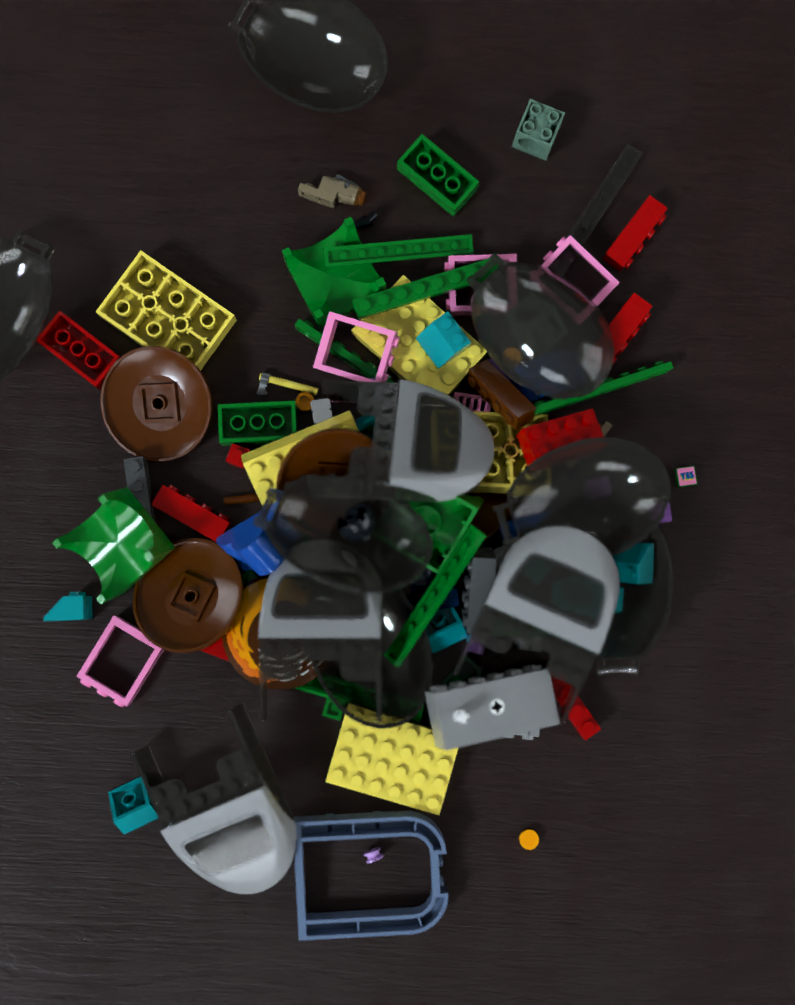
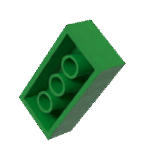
[397,134,479,217]
[218,401,298,446]

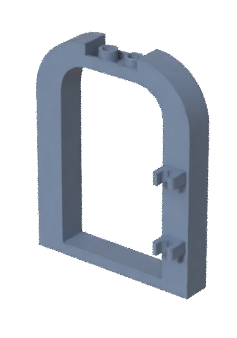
[293,811,448,941]

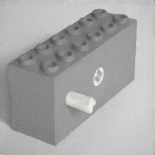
[425,664,560,751]

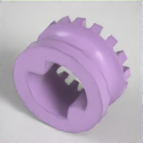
[364,847,383,864]

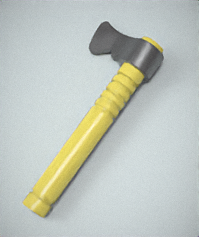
[256,372,319,396]

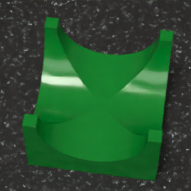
[282,216,386,329]
[372,460,485,574]
[52,487,175,604]

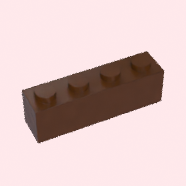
[467,359,536,430]

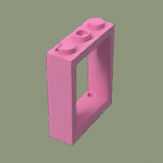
[529,235,620,325]
[444,254,519,316]
[313,311,400,388]
[76,615,164,707]

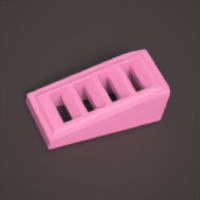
[451,392,491,412]

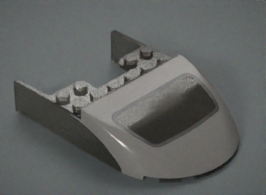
[307,379,494,502]
[453,525,620,723]
[258,540,383,722]
[131,703,297,894]

